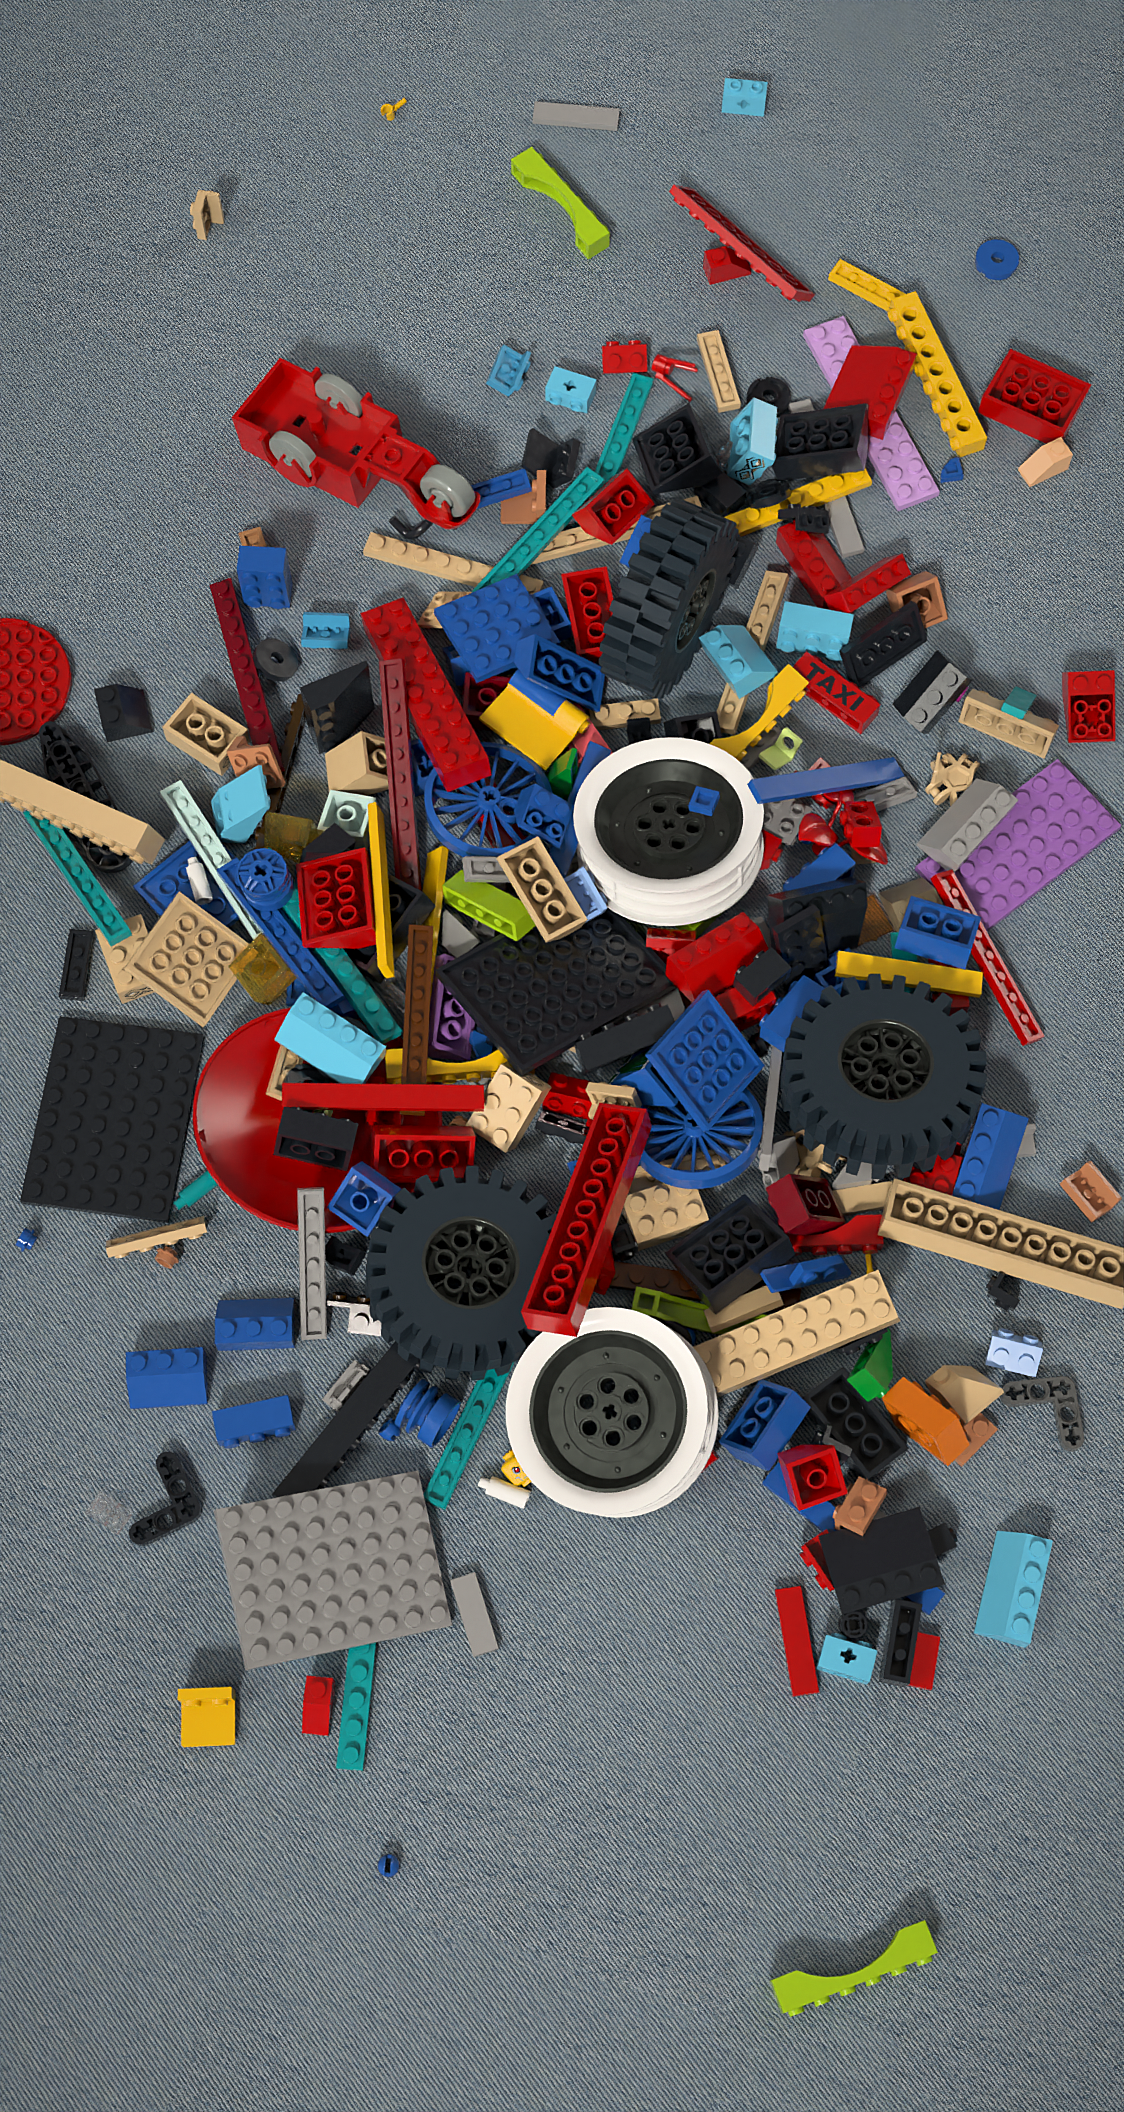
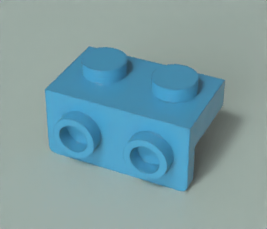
[486,344,531,397]
[301,612,350,649]

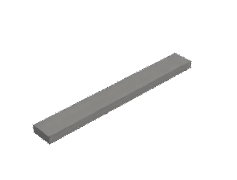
[788,399,864,558]

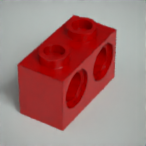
[839,801,882,847]

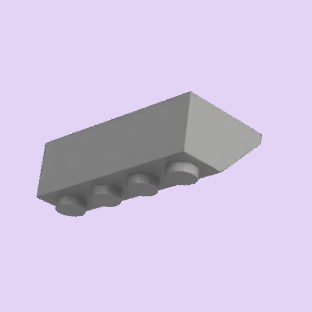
[916,778,1018,873]

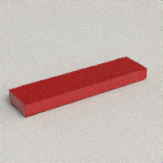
[774,1586,819,1697]

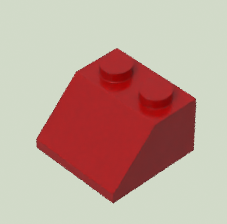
[777,1445,848,1511]

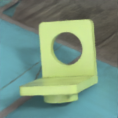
[758,727,803,770]

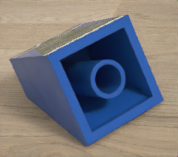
[608,1044,679,1107]

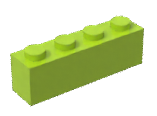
[442,869,536,941]

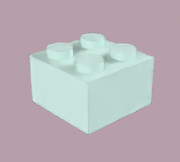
[317,790,377,850]

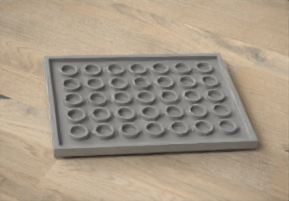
[214,1471,452,1671]

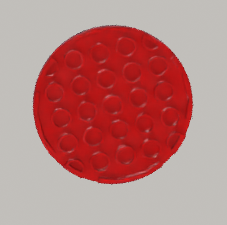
[0,618,72,745]

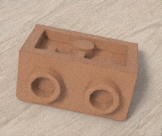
[955,1413,998,1467]

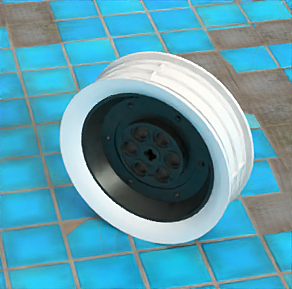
[573,737,764,926]
[506,1307,719,1518]

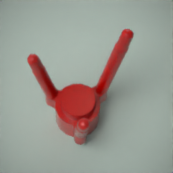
[652,354,698,402]

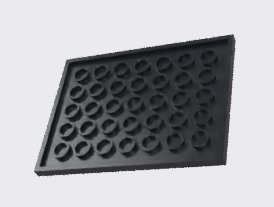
[435,907,677,1076]
[20,1016,204,1223]

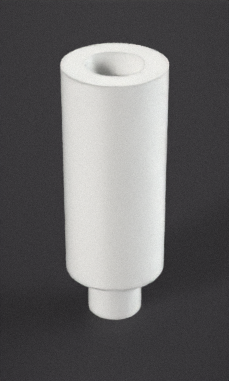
[186,857,213,905]
[478,1476,531,1509]

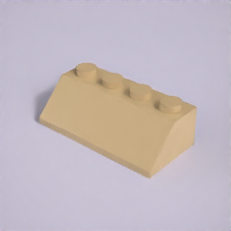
[958,689,1059,759]
[496,837,588,942]

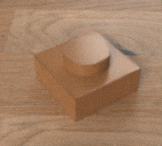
[238,527,267,547]

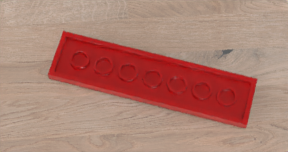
[669,184,815,302]

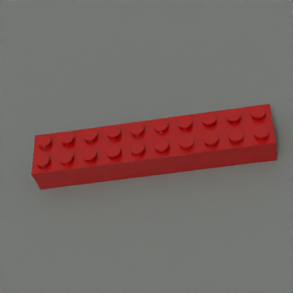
[360,597,491,792]
[521,1103,652,1337]

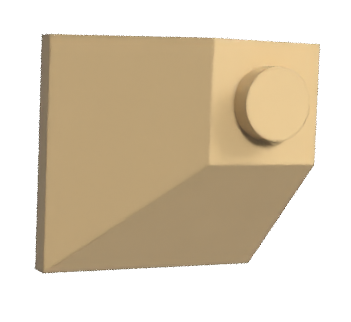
[925,1365,1004,1424]

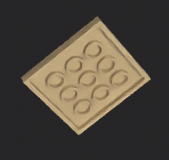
[124,891,257,1027]

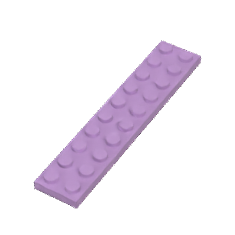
[803,316,940,511]

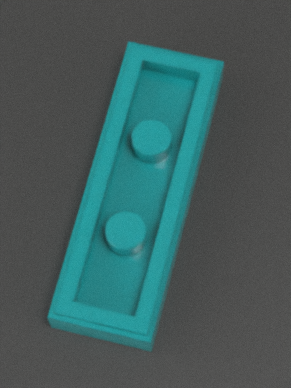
[1001,686,1037,719]

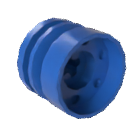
[236,848,294,912]
[395,1379,461,1448]

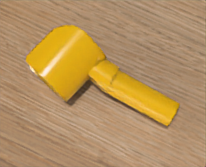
[380,98,407,121]
[865,1254,874,1274]

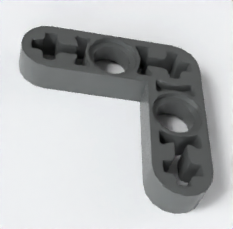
[1000,1376,1084,1452]

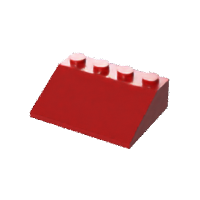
[823,345,917,440]
[978,348,1091,444]
[296,847,376,949]

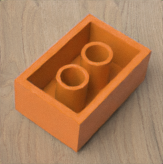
[881,1377,970,1466]

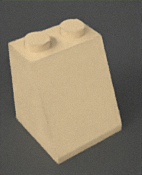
[325,731,389,796]

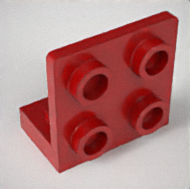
[646,928,696,965]

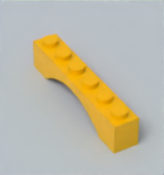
[710,664,809,762]
[385,1048,535,1084]

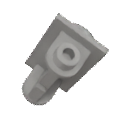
[322,1360,370,1413]

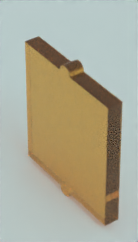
[858,895,893,947]

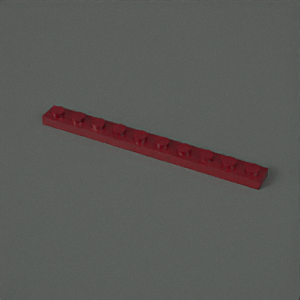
[209,577,285,772]
[379,658,422,891]

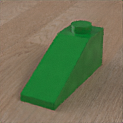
[545,748,578,800]
[847,1328,893,1402]

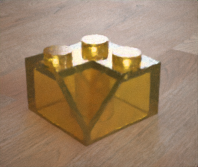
[264,812,319,863]
[228,933,297,1006]

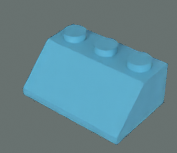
[699,625,779,699]

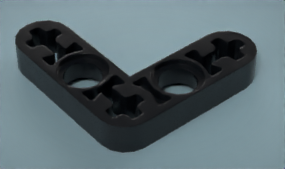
[129,1452,202,1547]

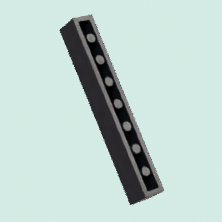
[271,1341,420,1498]

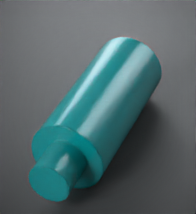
[173,1170,218,1210]

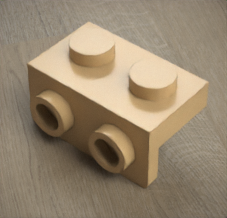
[190,190,225,240]
[586,1082,642,1119]

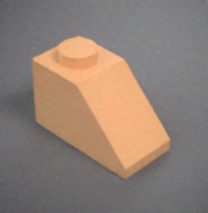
[1018,437,1073,487]

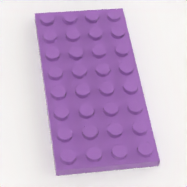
[915,759,1121,931]

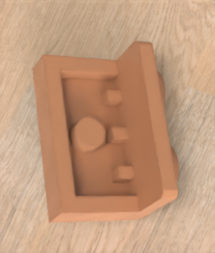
[1060,1161,1122,1223]
[833,1476,887,1536]

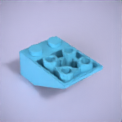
[211,765,271,843]

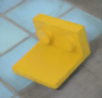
[178,1687,235,1747]

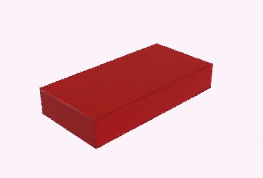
[908,1632,940,1691]

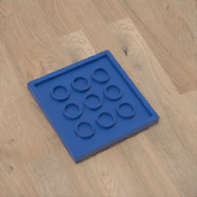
[434,574,560,683]
[133,841,240,928]
[645,990,765,1131]

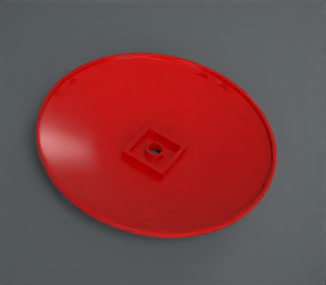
[192,1008,442,1233]

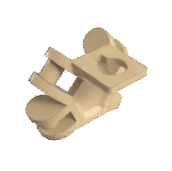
[925,752,980,807]
[783,1129,847,1178]

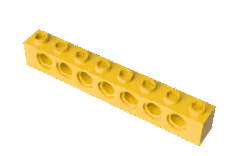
[887,291,987,458]

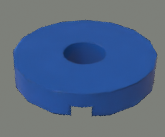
[975,239,1019,280]

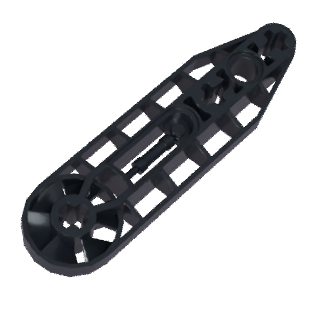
[39,722,133,873]

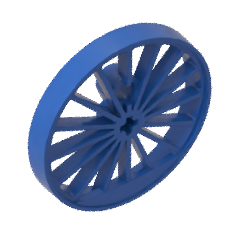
[424,742,552,857]
[639,1088,763,1189]

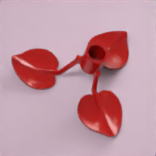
[798,789,888,865]

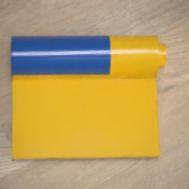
[479,669,591,770]

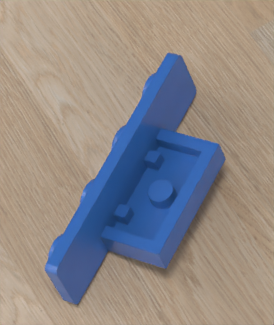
[760,1255,851,1293]

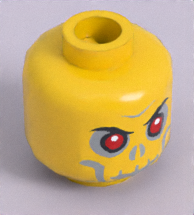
[501,1449,531,1487]

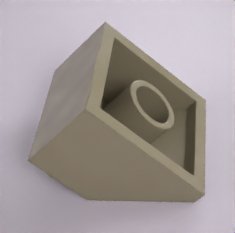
[878,877,943,932]

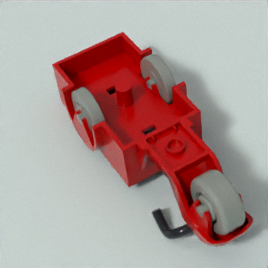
[232,358,481,539]

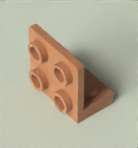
[500,470,547,524]
[226,736,286,789]

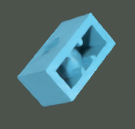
[722,78,768,117]
[545,366,597,414]
[816,1633,878,1685]

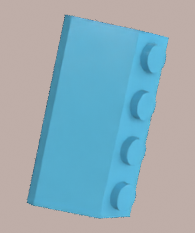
[275,992,386,1084]
[974,1531,1053,1648]

